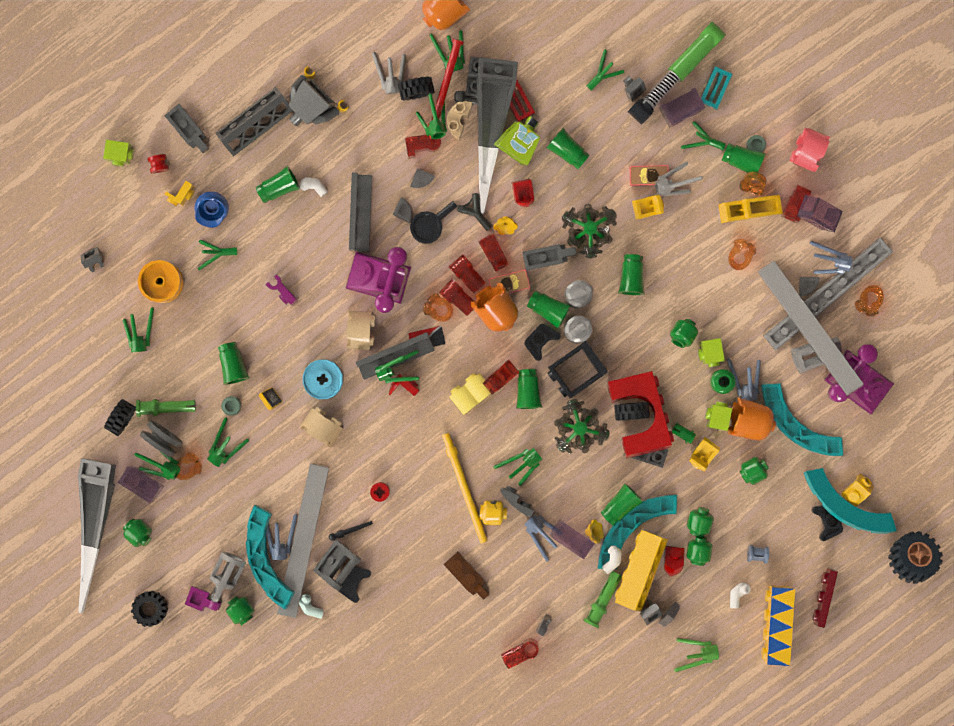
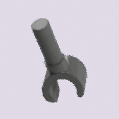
[454,91,477,105]

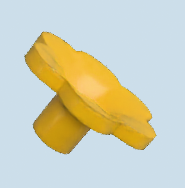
[494,216,518,235]
[585,519,604,544]

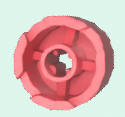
[789,128,830,172]

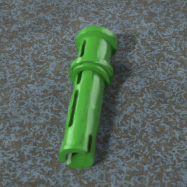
[136,399,196,417]
[583,571,622,628]

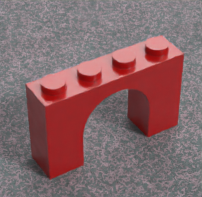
[607,371,674,459]

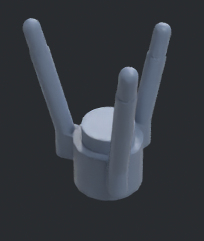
[810,241,853,274]
[727,358,761,401]
[267,514,297,560]
[524,514,563,562]

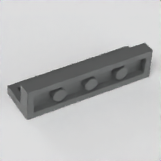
[215,87,293,157]
[349,172,372,252]
[356,333,435,380]

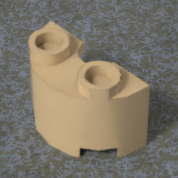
[447,101,473,141]
[346,311,375,350]
[299,406,344,447]

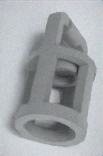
[564,280,593,308]
[564,316,592,343]
[791,337,841,374]
[209,551,246,602]

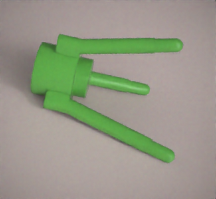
[674,638,719,672]

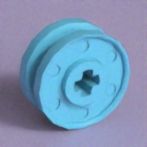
[302,360,343,399]

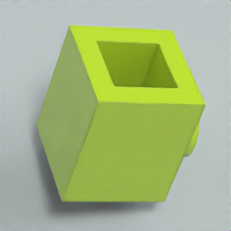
[103,140,134,167]
[698,338,725,367]
[705,402,732,431]

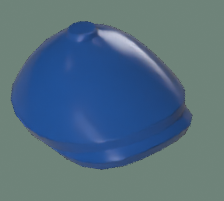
[194,192,229,228]

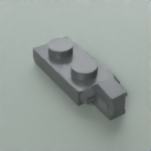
[164,104,209,154]
[522,244,577,271]

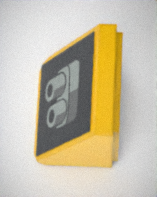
[259,387,282,410]

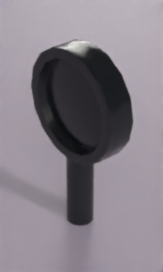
[410,201,458,244]

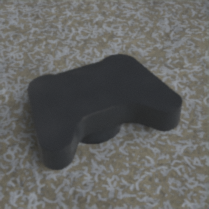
[524,324,561,361]
[811,506,843,541]
[339,566,372,603]

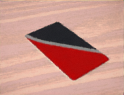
[408,326,445,347]

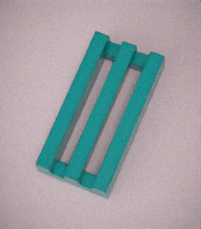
[699,67,732,110]

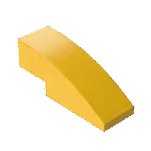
[718,195,783,223]

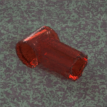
[448,254,486,294]
[439,278,475,316]
[501,638,539,669]

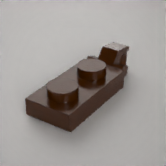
[443,551,489,600]

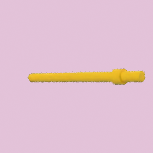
[442,433,488,543]

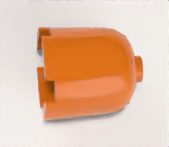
[422,0,471,30]
[470,283,519,332]
[727,397,776,441]

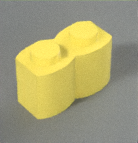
[450,373,494,415]

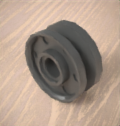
[140,420,183,457]

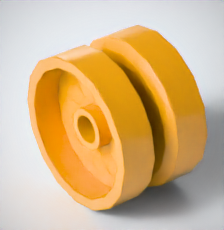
[137,260,184,304]

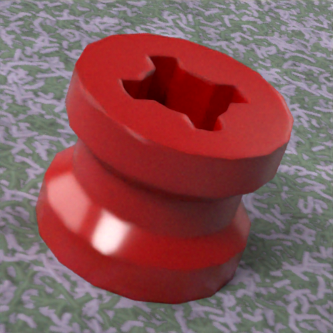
[147,154,169,174]
[370,482,390,502]

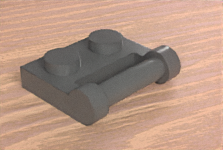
[313,540,362,591]

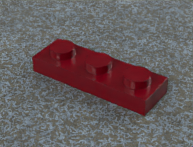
[812,568,838,628]

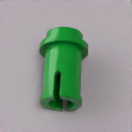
[672,422,697,444]

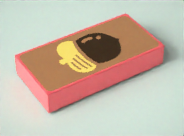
[629,165,669,186]
[489,269,530,294]

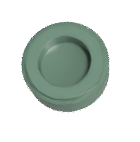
[746,135,766,152]
[221,396,241,416]

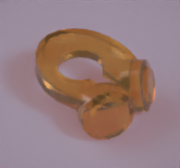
[739,172,767,196]
[728,239,757,270]
[855,285,884,317]
[423,293,453,322]
[176,452,202,480]

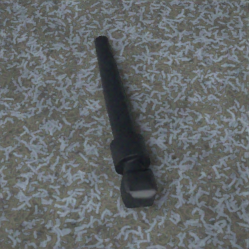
[329,521,373,541]

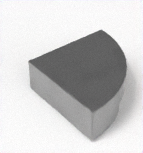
[410,169,435,188]
[393,197,412,223]
[799,277,820,296]
[659,602,680,627]
[536,614,552,636]

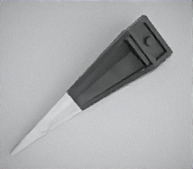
[476,57,518,214]
[78,458,116,613]

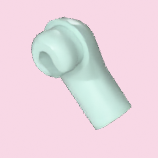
[299,594,324,619]

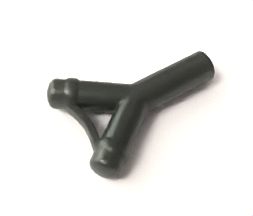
[457,193,493,231]

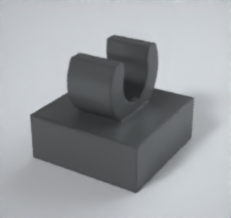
[623,76,647,102]
[80,246,104,272]
[640,599,663,625]

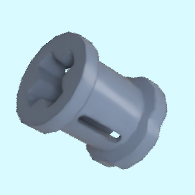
[747,545,769,564]

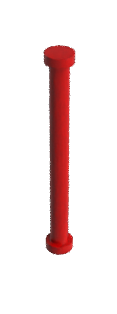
[428,38,464,126]

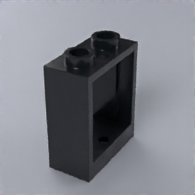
[547,341,608,399]

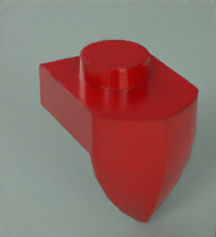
[511,178,535,207]
[389,373,420,396]
[664,546,685,577]

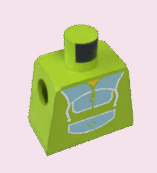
[494,117,540,165]

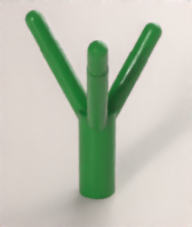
[586,49,624,91]
[681,121,726,150]
[198,240,237,270]

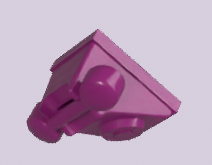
[346,247,411,313]
[824,344,894,415]

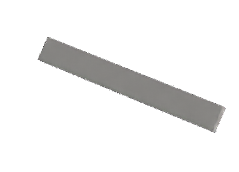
[763,237,893,351]
[758,261,863,396]
[277,464,329,618]

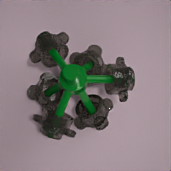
[562,204,617,259]
[554,399,610,454]

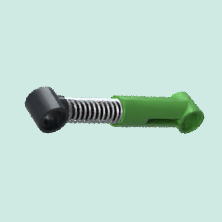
[628,21,726,125]

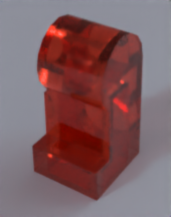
[405,135,441,159]
[781,184,812,223]
[477,233,509,272]
[482,359,520,395]

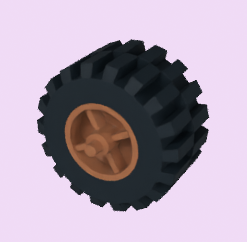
[888,531,943,584]

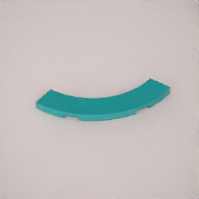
[761,383,843,456]
[804,468,897,534]
[597,495,677,569]
[246,505,295,610]

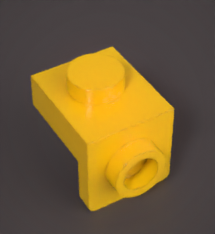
[164,181,195,206]
[632,195,664,220]
[689,437,720,472]
[841,474,874,507]

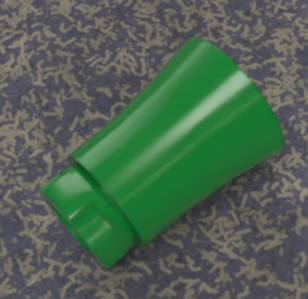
[546,128,590,169]
[722,143,766,178]
[256,165,300,203]
[618,254,645,296]
[527,290,571,328]
[218,342,250,385]
[516,369,543,409]
[600,483,643,526]

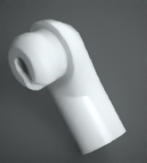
[299,177,328,197]
[602,546,622,574]
[730,583,751,608]

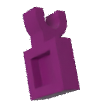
[265,274,298,306]
[185,586,222,611]

